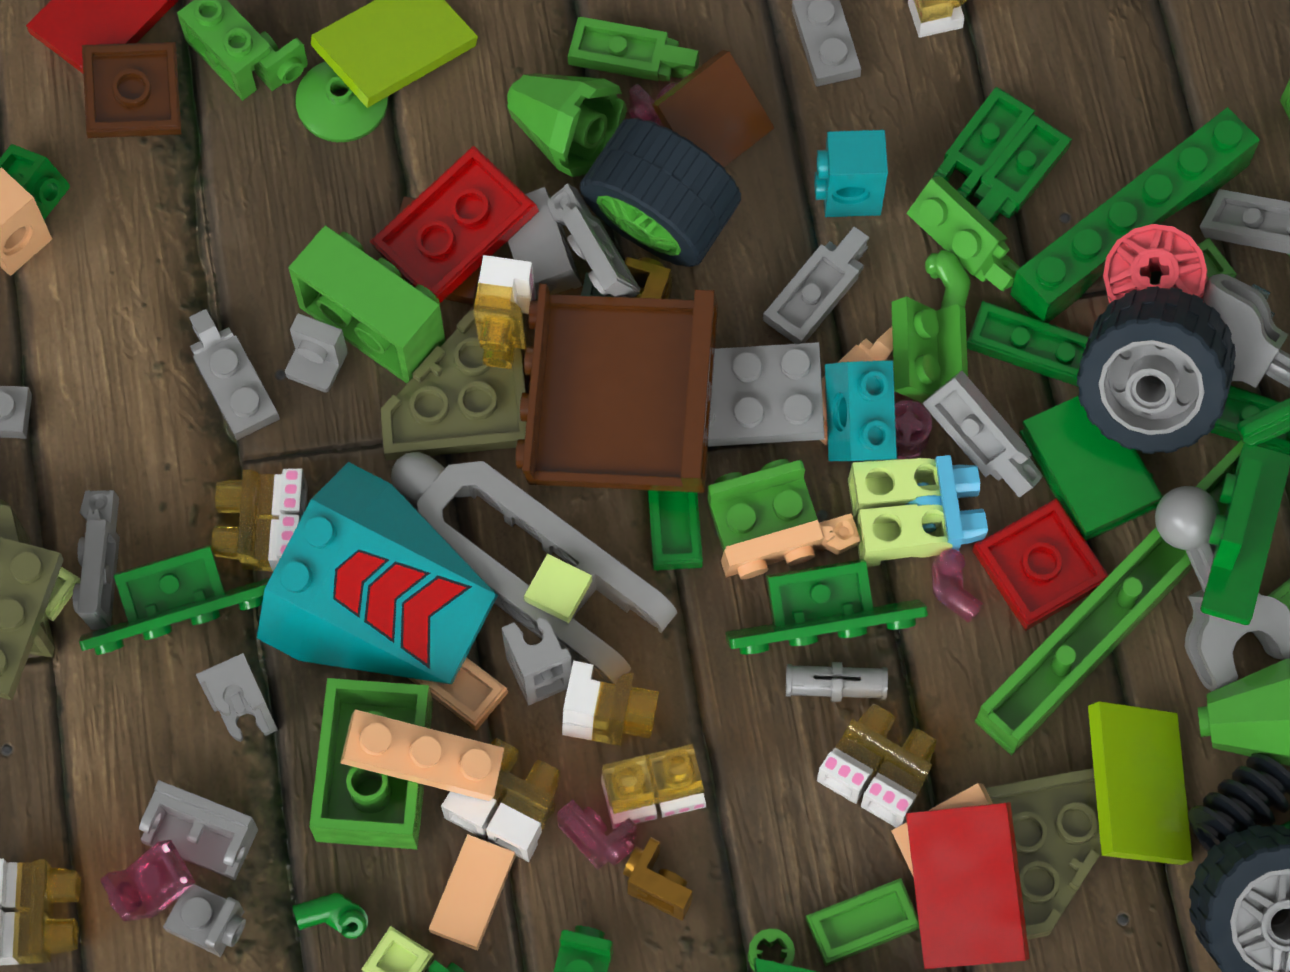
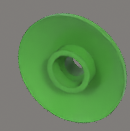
[296,61,388,142]

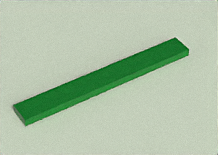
[967,301,1290,456]

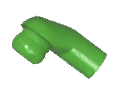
[925,250,971,309]

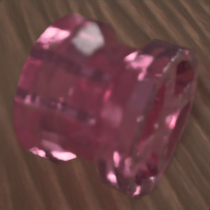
[895,400,932,459]

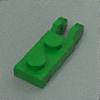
[932,87,1035,202]

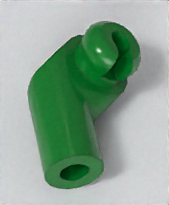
[292,893,369,939]

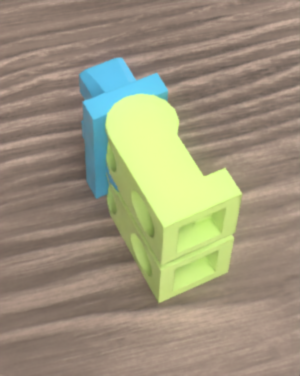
[848,455,988,567]

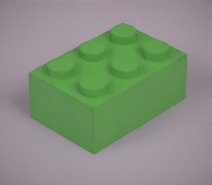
[288,225,446,383]
[309,678,433,850]

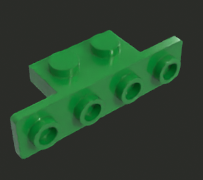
[1200,444,1290,625]
[79,545,270,655]
[725,559,928,655]

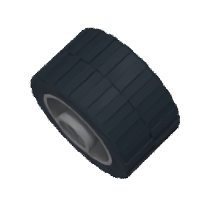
[1077,286,1236,454]
[1189,824,1290,972]

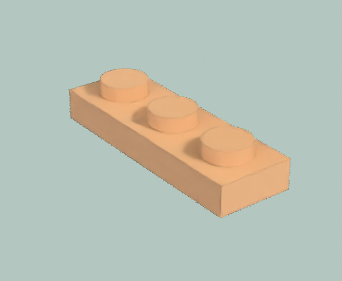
[340,709,504,801]

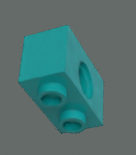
[814,130,888,217]
[825,360,897,461]

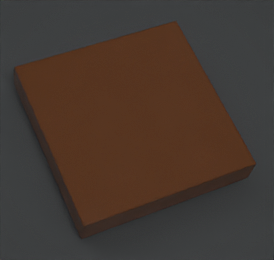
[82,42,181,138]
[651,50,774,167]

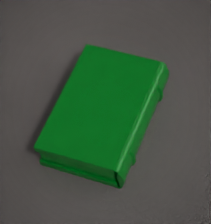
[1019,396,1163,542]

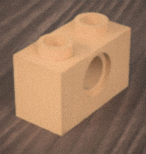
[0,167,52,276]

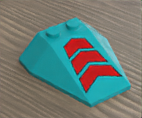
[257,462,498,684]

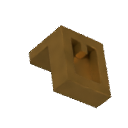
[624,257,672,299]
[623,837,693,921]

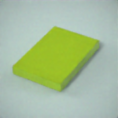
[311,0,478,108]
[1088,701,1193,865]

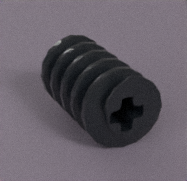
[1188,753,1290,851]

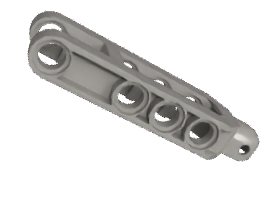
[391,452,677,690]

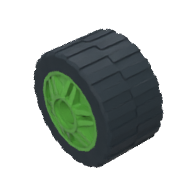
[580,118,741,267]

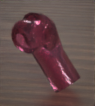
[931,549,984,623]

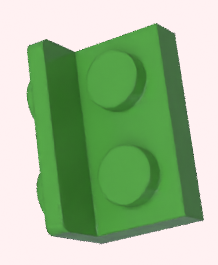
[177,0,271,101]
[891,296,968,403]
[707,459,818,552]

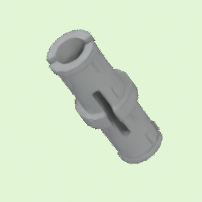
[785,662,888,702]

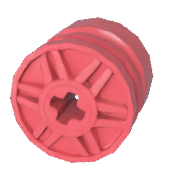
[1103,224,1208,304]

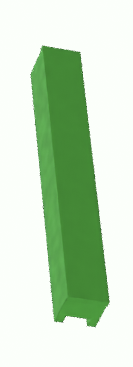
[974,440,1244,756]

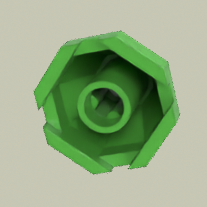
[507,73,627,177]
[1198,658,1290,766]

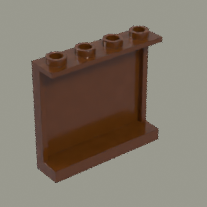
[516,284,718,493]

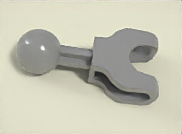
[1203,274,1290,388]
[1155,486,1290,692]

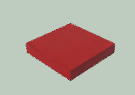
[972,498,1109,631]

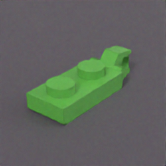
[567,16,699,81]
[906,176,1020,291]

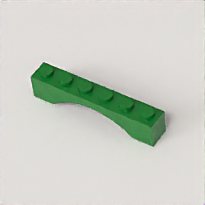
[1010,107,1260,323]

